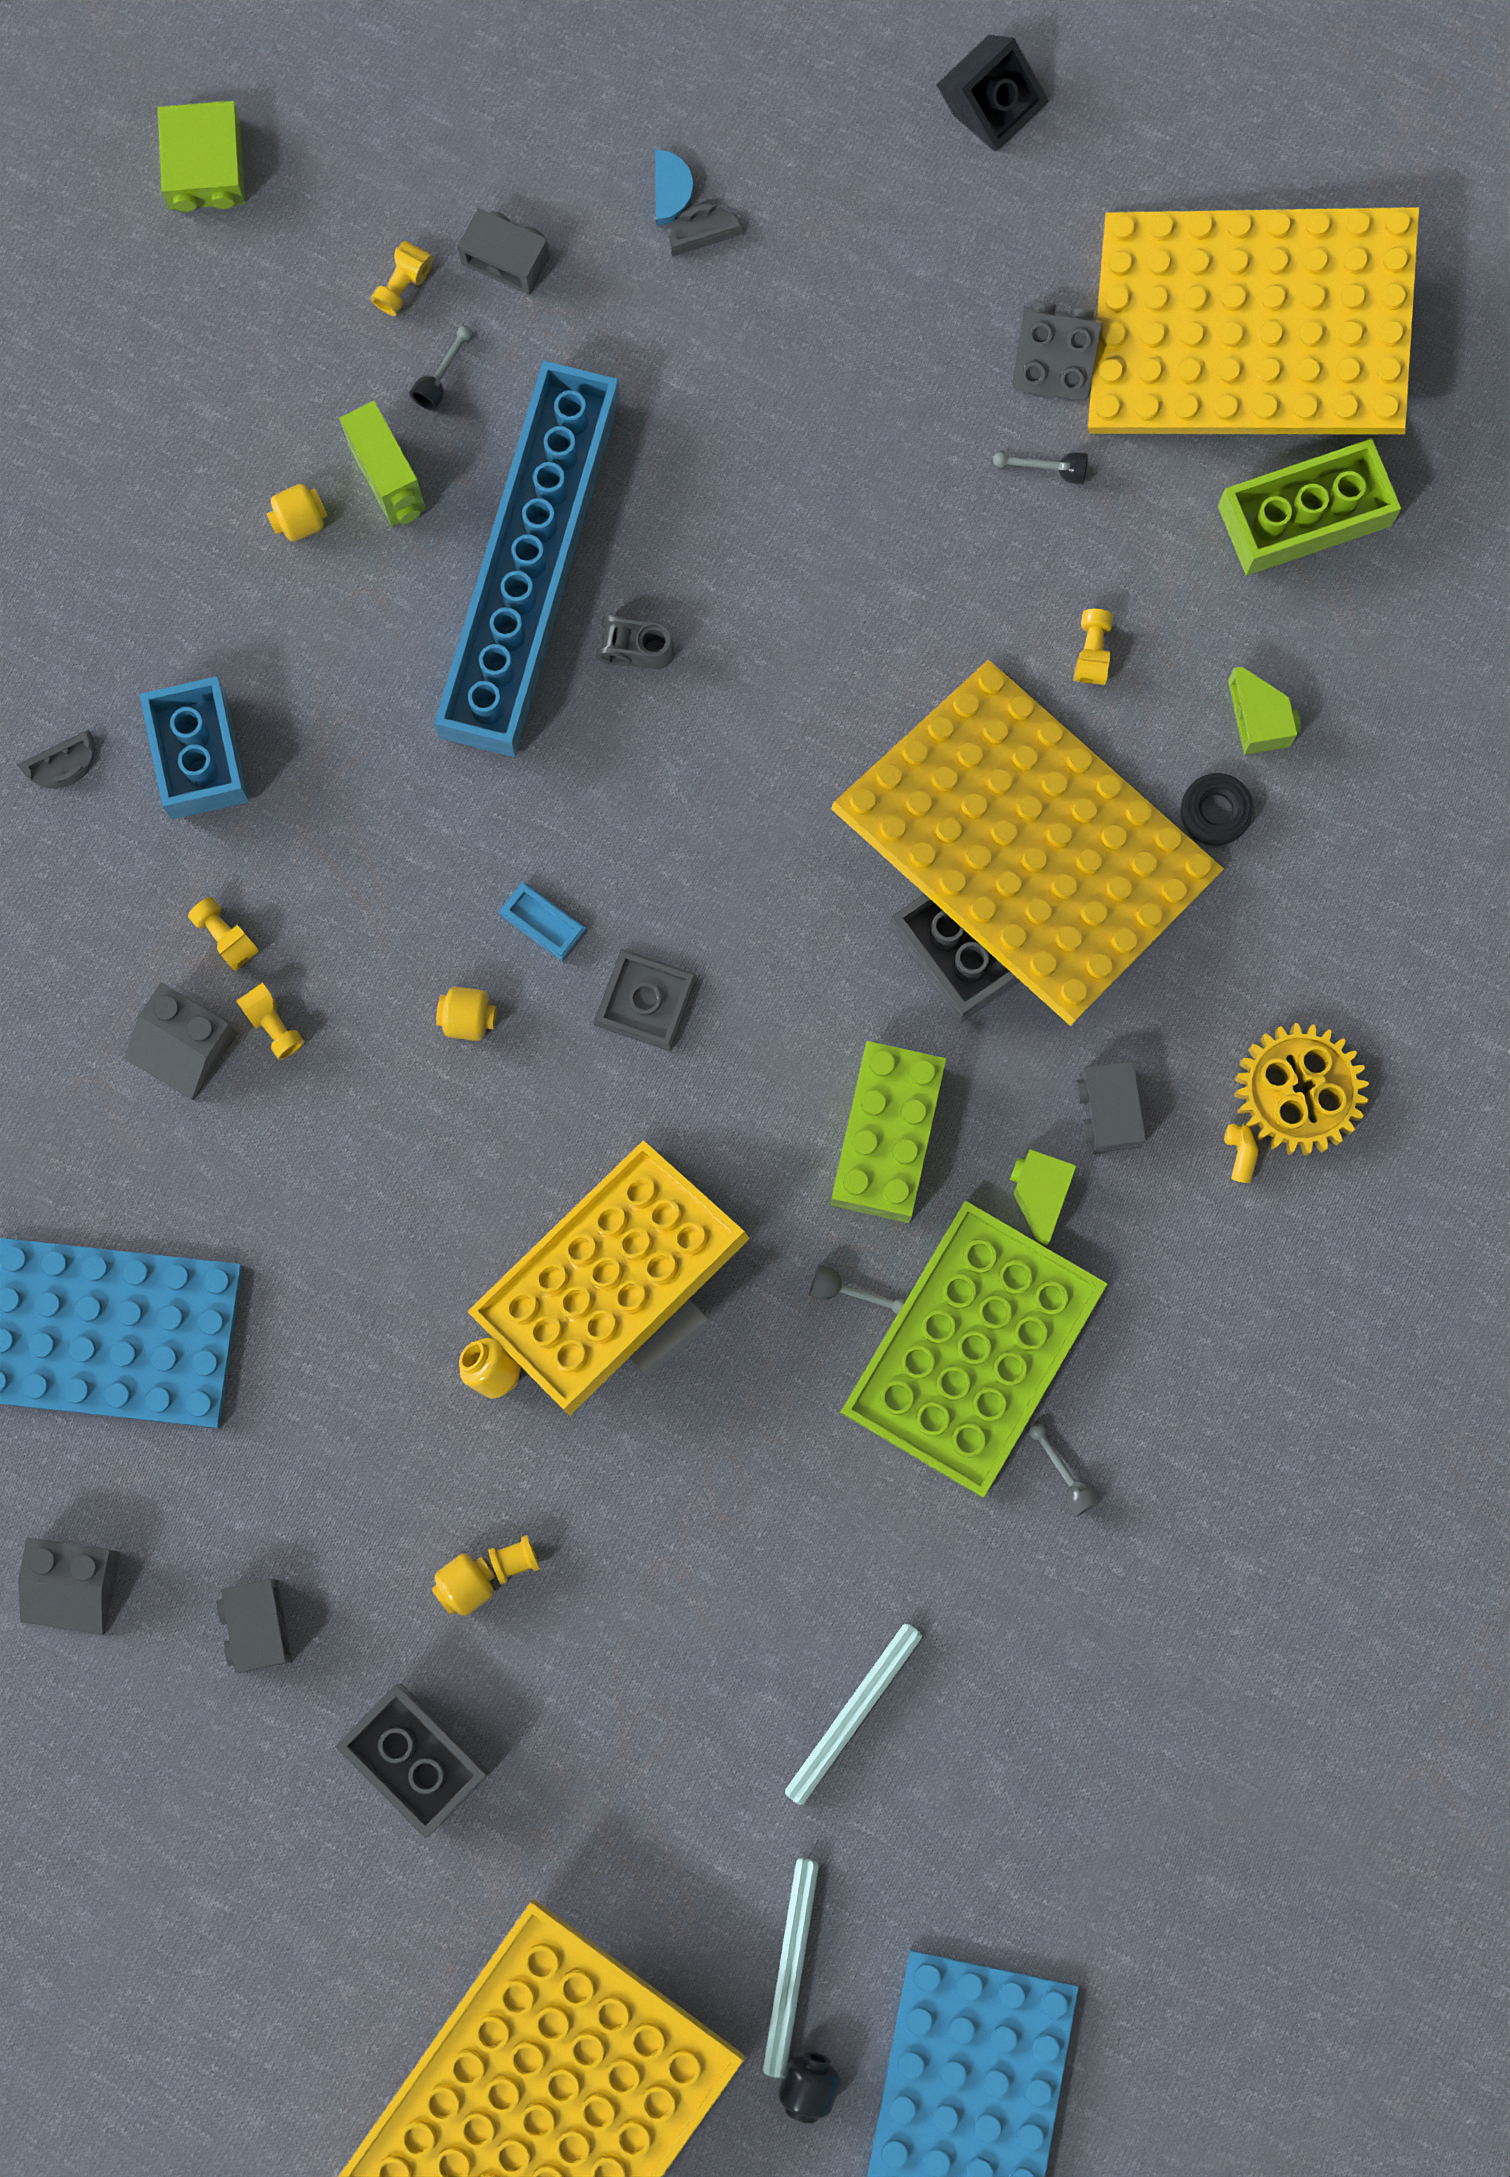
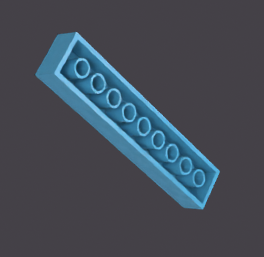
[434,360,620,758]

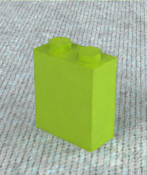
[158,101,245,212]
[339,401,426,527]

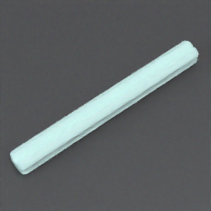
[785,1623,922,1805]
[763,1858,819,2078]

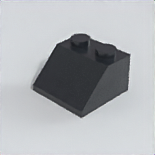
[936,35,1049,151]

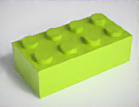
[1218,439,1401,576]
[830,1041,946,1223]

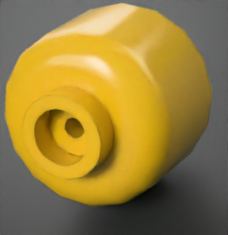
[266,484,328,542]
[436,986,497,1041]
[459,1337,521,1399]
[432,1553,496,1616]

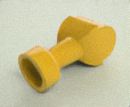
[370,240,434,316]
[1074,609,1113,685]
[188,897,260,972]
[236,982,305,1060]

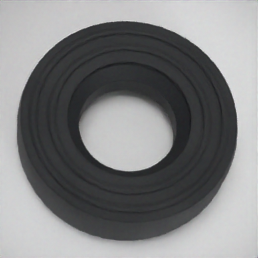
[1180,773,1254,846]

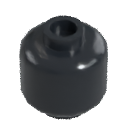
[778,2052,840,2123]

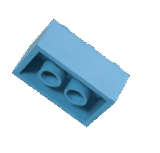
[139,676,250,820]

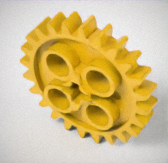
[1234,1023,1369,1156]

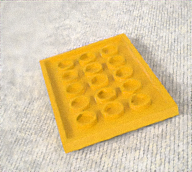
[467,1140,750,1416]

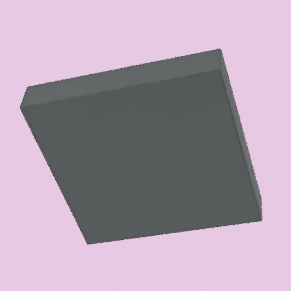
[594,949,697,1051]

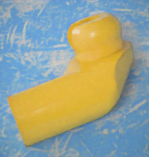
[1224,1123,1258,1184]

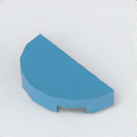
[655,149,694,226]

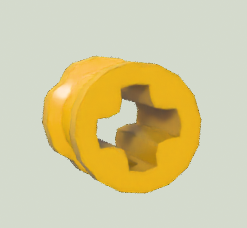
[488,1535,541,1585]

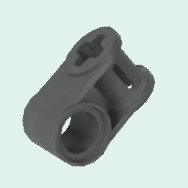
[596,616,674,669]

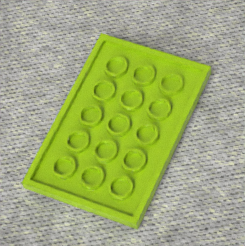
[840,1200,1107,1498]

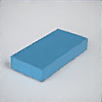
[498,881,587,962]

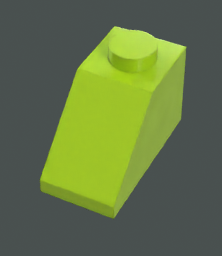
[1228,667,1301,755]
[1010,1149,1076,1247]

